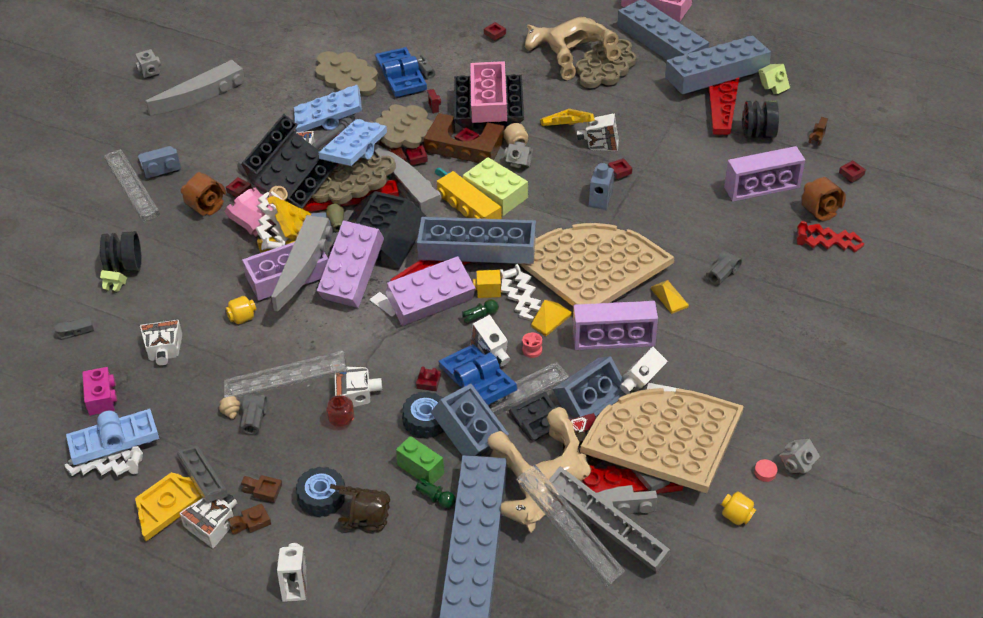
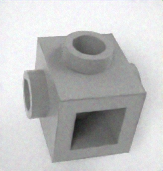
[135,49,161,78]
[504,141,533,168]
[779,439,820,474]

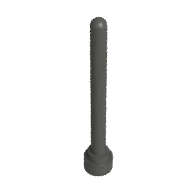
[311,117,353,149]

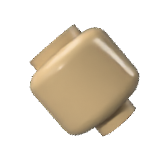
[504,123,529,146]

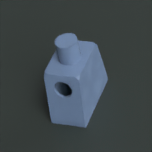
[589,163,614,210]

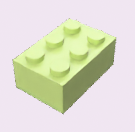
[463,158,528,216]

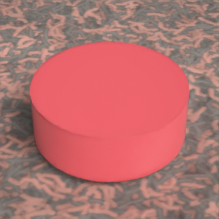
[754,459,777,482]

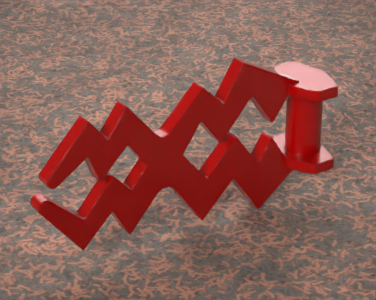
[797,221,865,252]

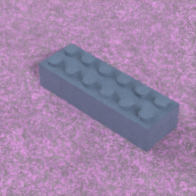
[617,0,709,60]
[665,36,771,94]
[417,217,536,264]

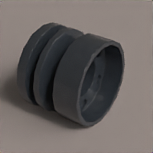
[742,101,779,138]
[100,231,142,272]

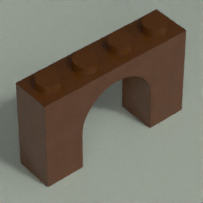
[424,113,504,163]

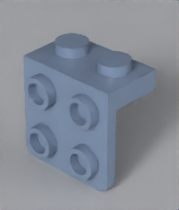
[138,146,181,179]

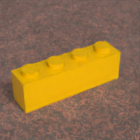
[437,171,502,219]

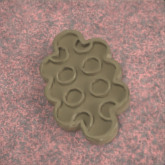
[576,39,636,88]
[315,51,378,96]
[375,104,433,148]
[312,155,396,204]

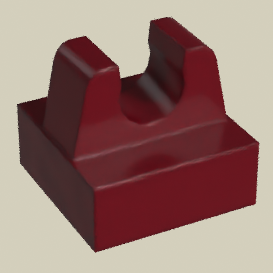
[416,366,441,392]

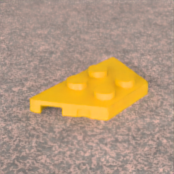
[267,195,311,241]
[135,472,203,541]

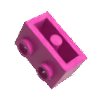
[82,367,117,416]

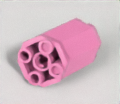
[224,187,275,237]

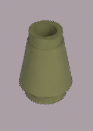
[326,204,344,232]

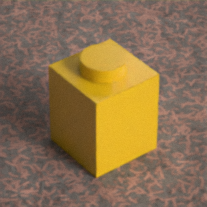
[473,270,501,298]

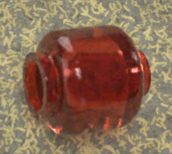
[326,395,355,427]

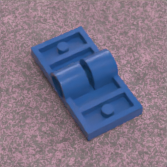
[375,47,427,97]
[438,344,517,405]

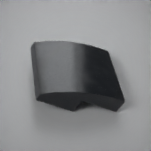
[509,391,559,441]

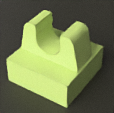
[100,270,127,292]

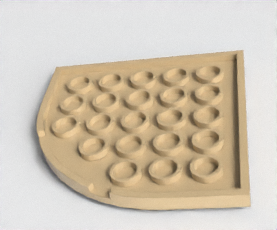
[517,223,674,307]
[580,388,744,493]

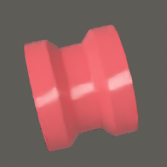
[522,332,542,358]

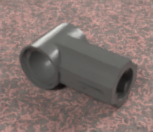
[706,250,742,285]
[240,395,268,435]

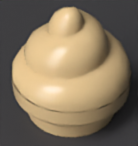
[269,186,288,201]
[219,396,240,419]

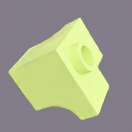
[758,64,790,94]

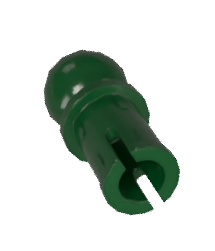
[462,299,499,323]
[415,478,456,509]

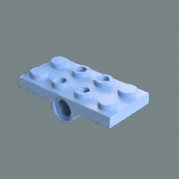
[294,85,362,132]
[319,119,387,166]
[66,409,159,465]

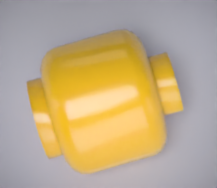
[225,296,256,325]
[721,492,756,525]

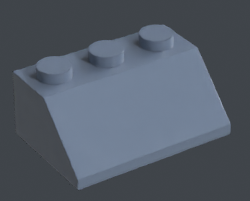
[552,356,627,418]
[431,384,509,457]

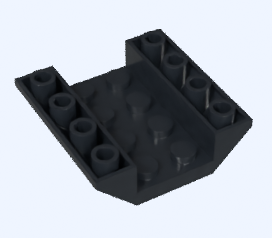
[454,74,524,135]
[241,114,338,209]
[329,191,427,269]

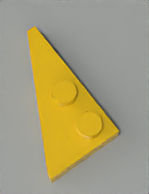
[540,109,595,126]

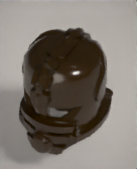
[330,484,390,531]

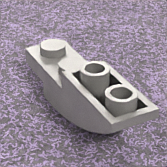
[568,485,657,526]

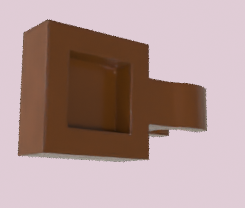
[808,117,828,146]
[241,475,282,503]
[228,503,271,535]

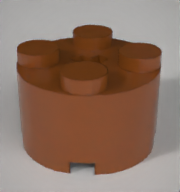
[181,172,226,216]
[802,177,846,221]

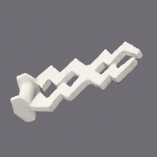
[256,191,289,250]
[500,264,541,321]
[64,446,143,476]

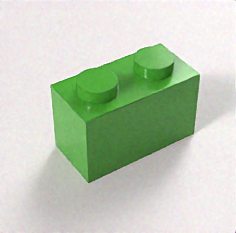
[396,436,444,484]

